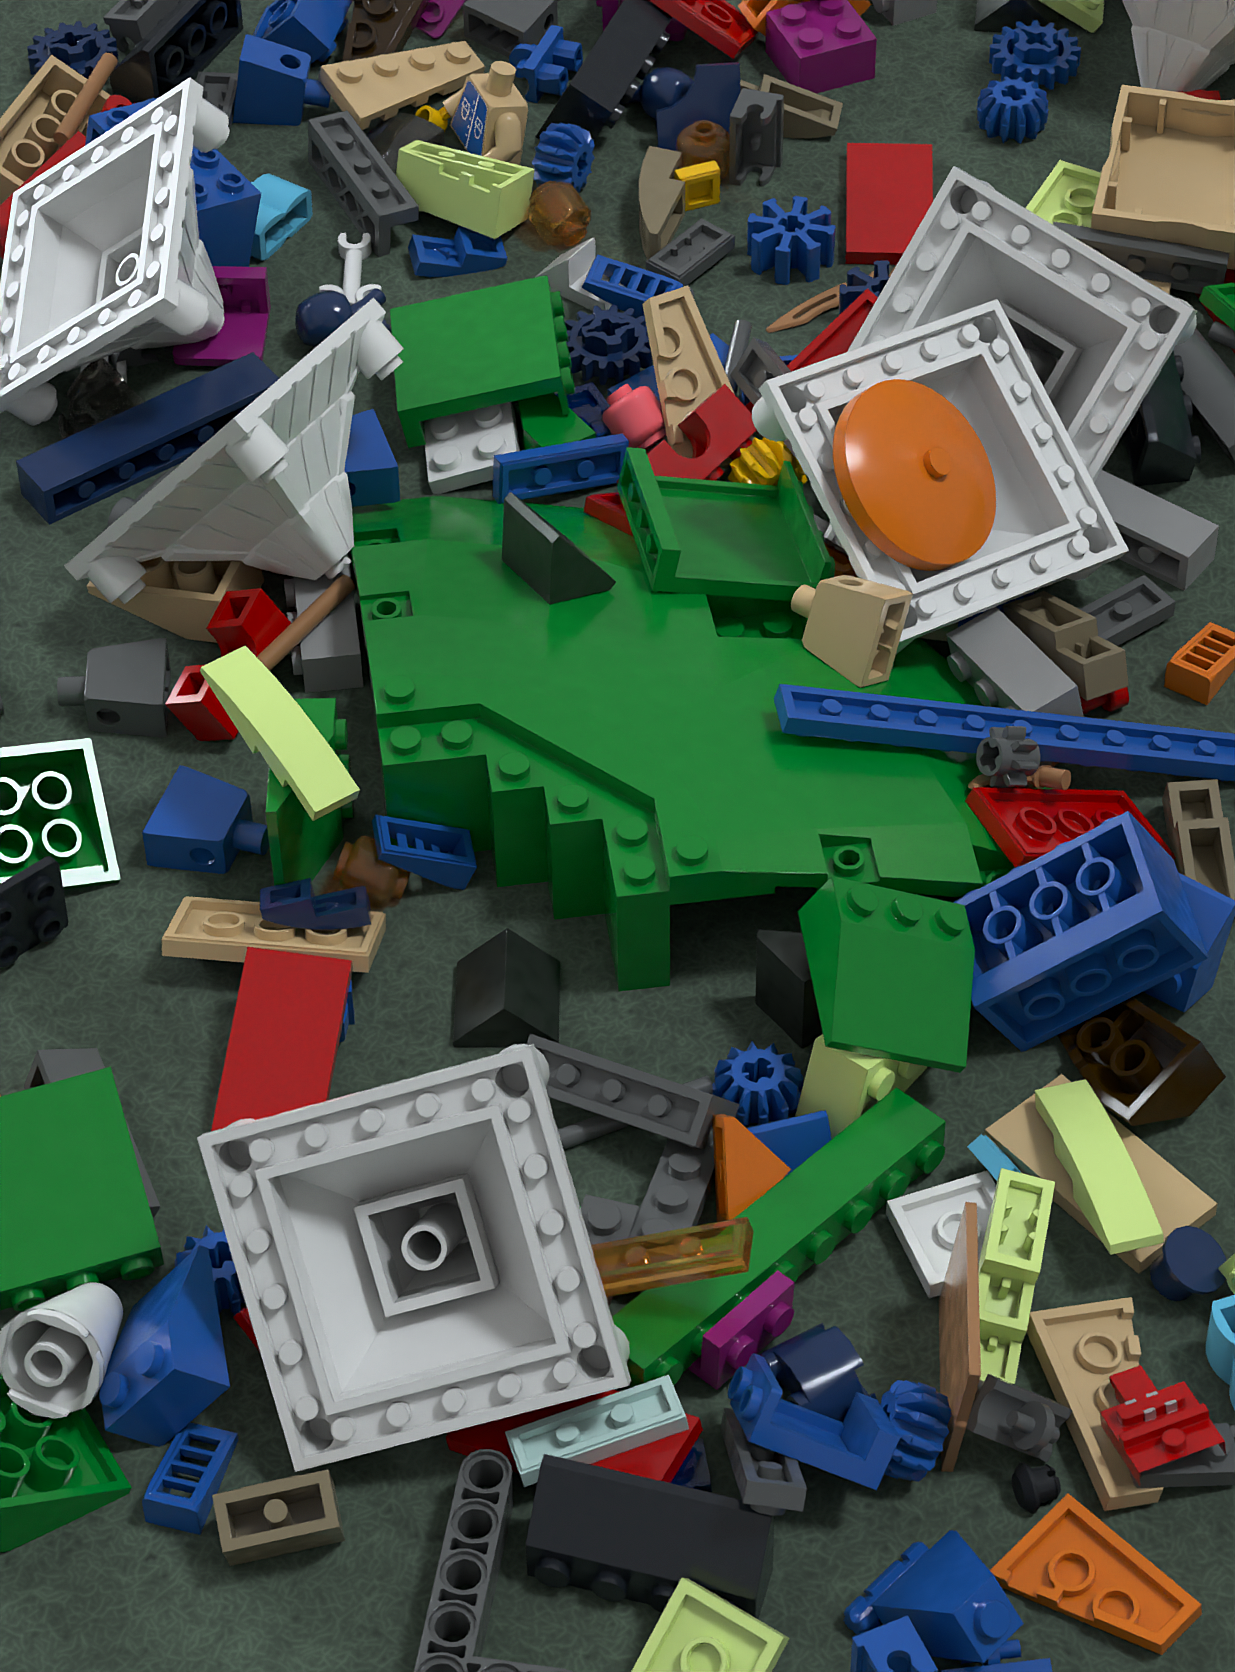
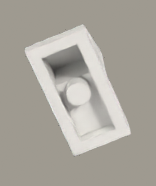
[534,238,625,311]

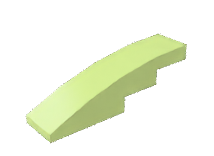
[200,646,360,821]
[1035,1079,1164,1255]
[978,1168,1055,1384]

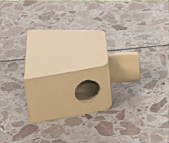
[791,575,913,688]

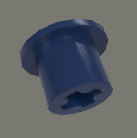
[1150,1226,1226,1301]

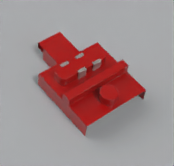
[1100,1365,1226,1486]

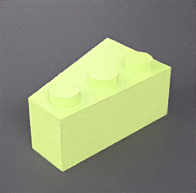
[396,140,535,239]
[795,1034,927,1139]

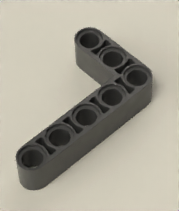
[414,1449,573,1672]

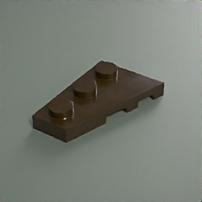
[342,0,430,62]

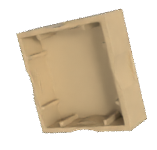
[1091,85,1235,270]

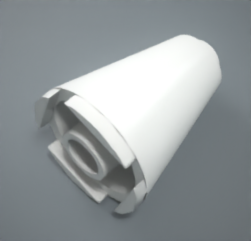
[0,1282,123,1419]

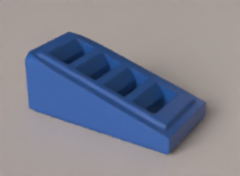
[581,254,683,318]
[372,815,477,890]
[142,1422,239,1535]

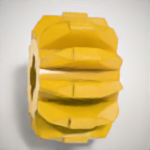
[728,437,808,486]

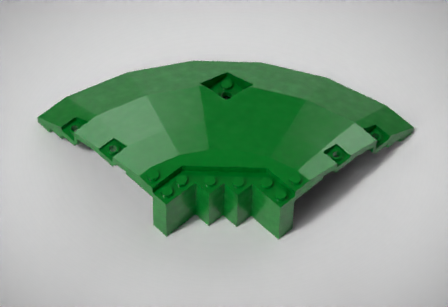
[350,496,1054,992]

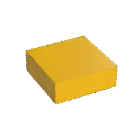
[674,160,720,211]

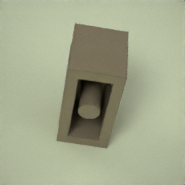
[212,1469,345,1566]

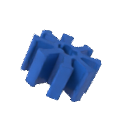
[747,196,835,285]

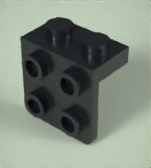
[0,856,68,967]

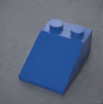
[100,1245,230,1447]

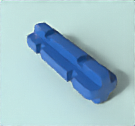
[843,1541,929,1635]

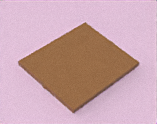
[939,1202,981,1472]

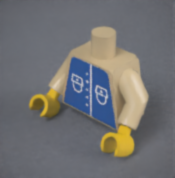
[415,61,528,165]

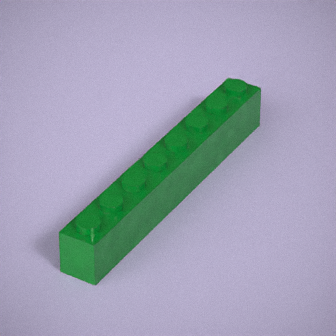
[612,1087,946,1390]

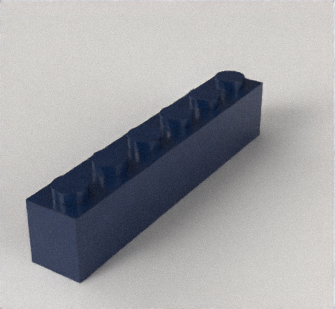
[16,352,280,525]

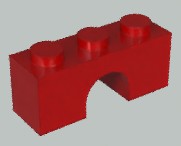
[617,384,757,483]
[165,588,291,741]

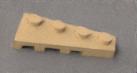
[318,41,485,130]
[643,285,753,469]
[1027,1297,1163,1511]

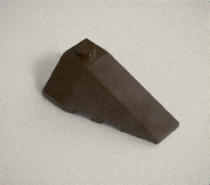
[1058,997,1226,1126]

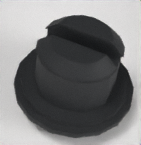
[1012,1462,1061,1514]

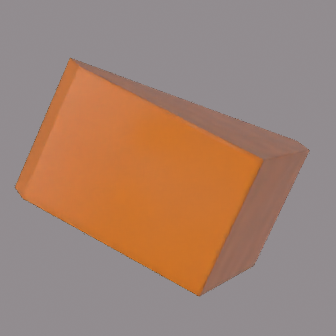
[712,1114,791,1227]

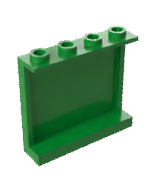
[390,275,576,448]
[617,447,835,601]
[0,1067,164,1311]

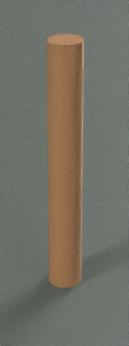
[53,53,118,146]
[257,575,355,671]

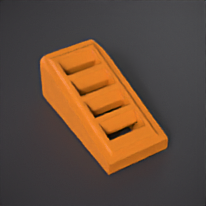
[1164,622,1235,705]

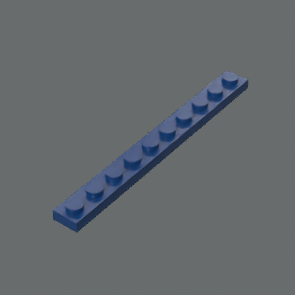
[774,684,1235,781]

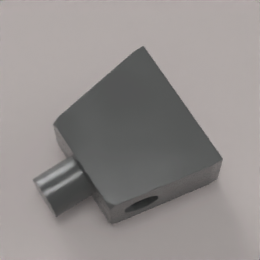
[463,0,559,57]
[57,638,171,737]

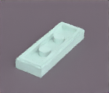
[505,1375,689,1487]

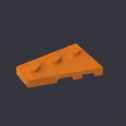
[990,1493,1202,1655]

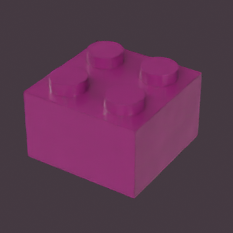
[765,0,877,94]

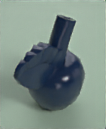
[619,67,693,120]
[295,288,392,347]

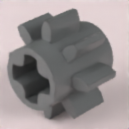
[976,726,1040,788]

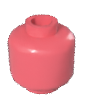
[601,383,666,450]

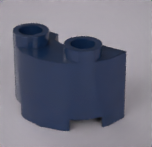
[759,1323,877,1422]

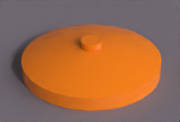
[833,379,996,571]

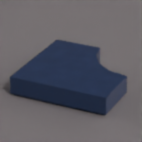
[656,62,741,153]

